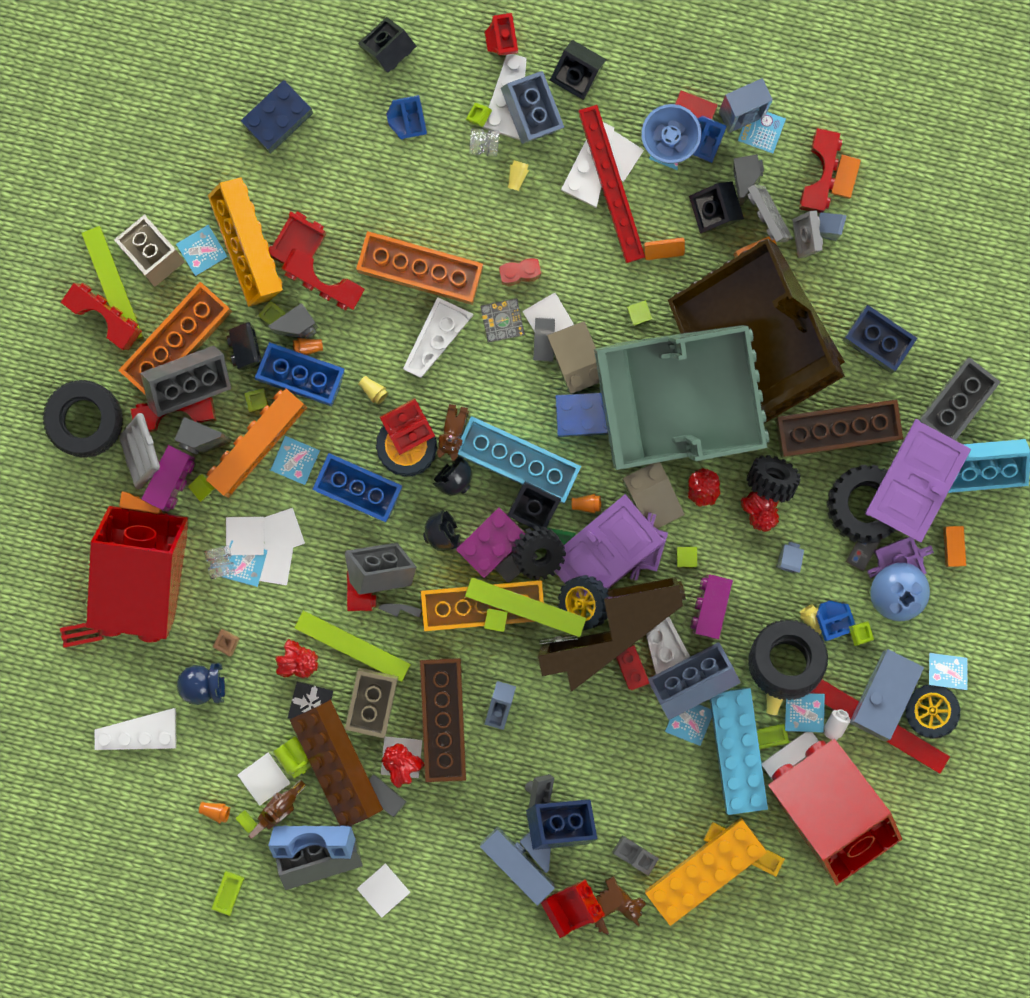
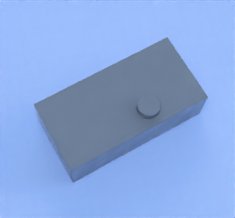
[719,78,773,134]
[648,642,741,720]
[850,649,924,741]
[480,826,555,906]

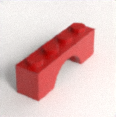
[799,128,843,214]
[281,248,365,311]
[60,283,142,350]
[131,397,216,432]

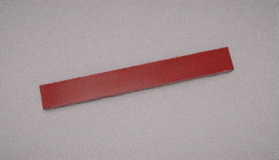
[578,105,645,264]
[810,679,950,774]

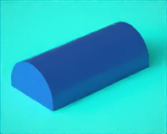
[255,342,345,406]
[312,453,402,522]

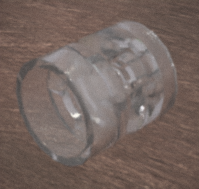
[469,128,500,157]
[204,546,236,579]

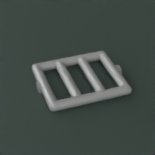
[119,413,160,490]

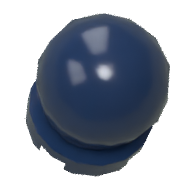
[177,663,225,705]

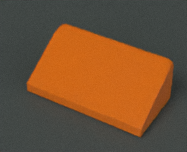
[643,237,685,260]
[943,526,966,567]

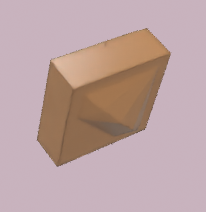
[213,629,240,657]

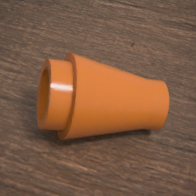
[293,338,323,355]
[572,494,601,514]
[199,802,230,823]

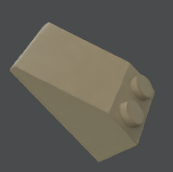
[114,215,185,287]
[547,321,599,394]
[622,462,685,529]

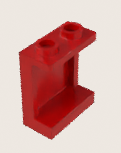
[268,211,326,264]
[616,645,649,690]
[541,879,605,938]

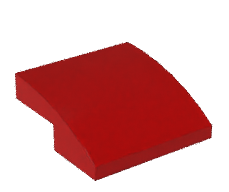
[380,398,435,455]

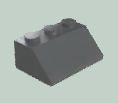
[345,543,417,595]

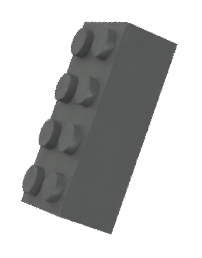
[140,345,231,417]
[918,357,1001,440]

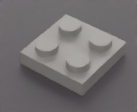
[792,211,823,258]

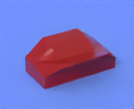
[484,13,518,55]

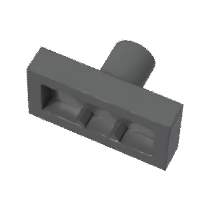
[525,774,554,809]

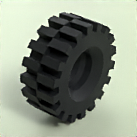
[746,455,801,503]
[512,526,566,580]

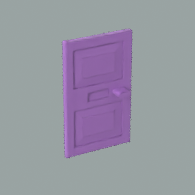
[865,419,971,542]
[555,494,666,598]

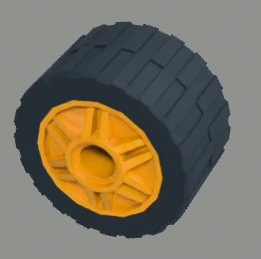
[376,426,437,477]

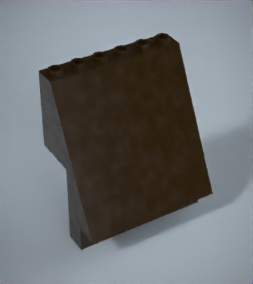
[668,238,845,424]
[538,577,686,692]

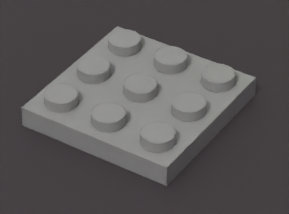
[748,184,793,242]

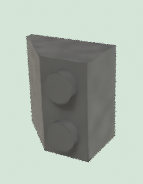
[733,154,764,206]
[269,303,319,339]

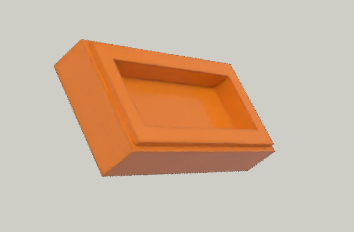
[831,155,861,199]

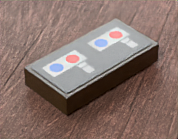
[846,540,881,571]

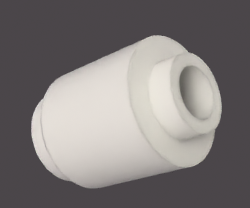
[824,709,851,740]

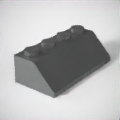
[175,417,232,455]
[276,825,363,890]

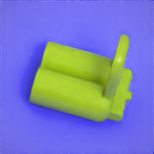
[273,736,312,779]

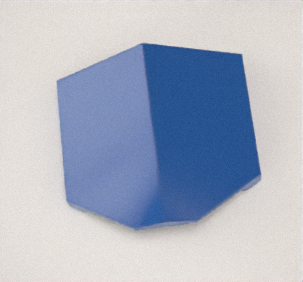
[386,95,427,139]
[693,116,727,163]
[816,601,856,641]

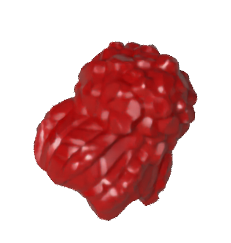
[688,468,721,507]
[741,491,779,532]
[275,639,318,678]
[381,743,425,788]

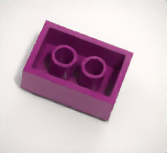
[141,445,196,512]
[456,508,525,579]
[690,574,733,639]

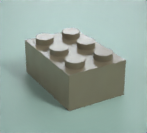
[345,668,399,738]

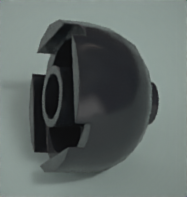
[433,456,472,496]
[423,510,460,552]

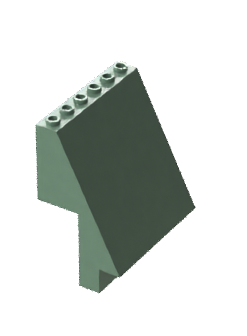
[594,325,769,470]

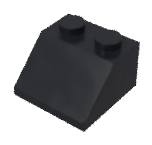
[358,17,417,73]
[549,40,607,100]
[689,181,744,234]
[226,322,262,371]
[507,481,561,530]

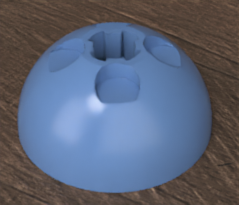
[642,104,701,164]
[870,563,930,621]

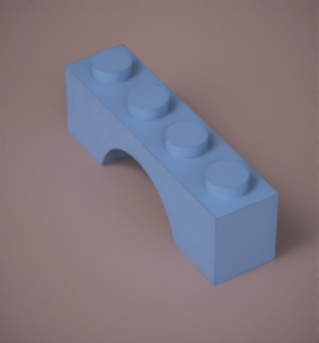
[268,825,355,859]

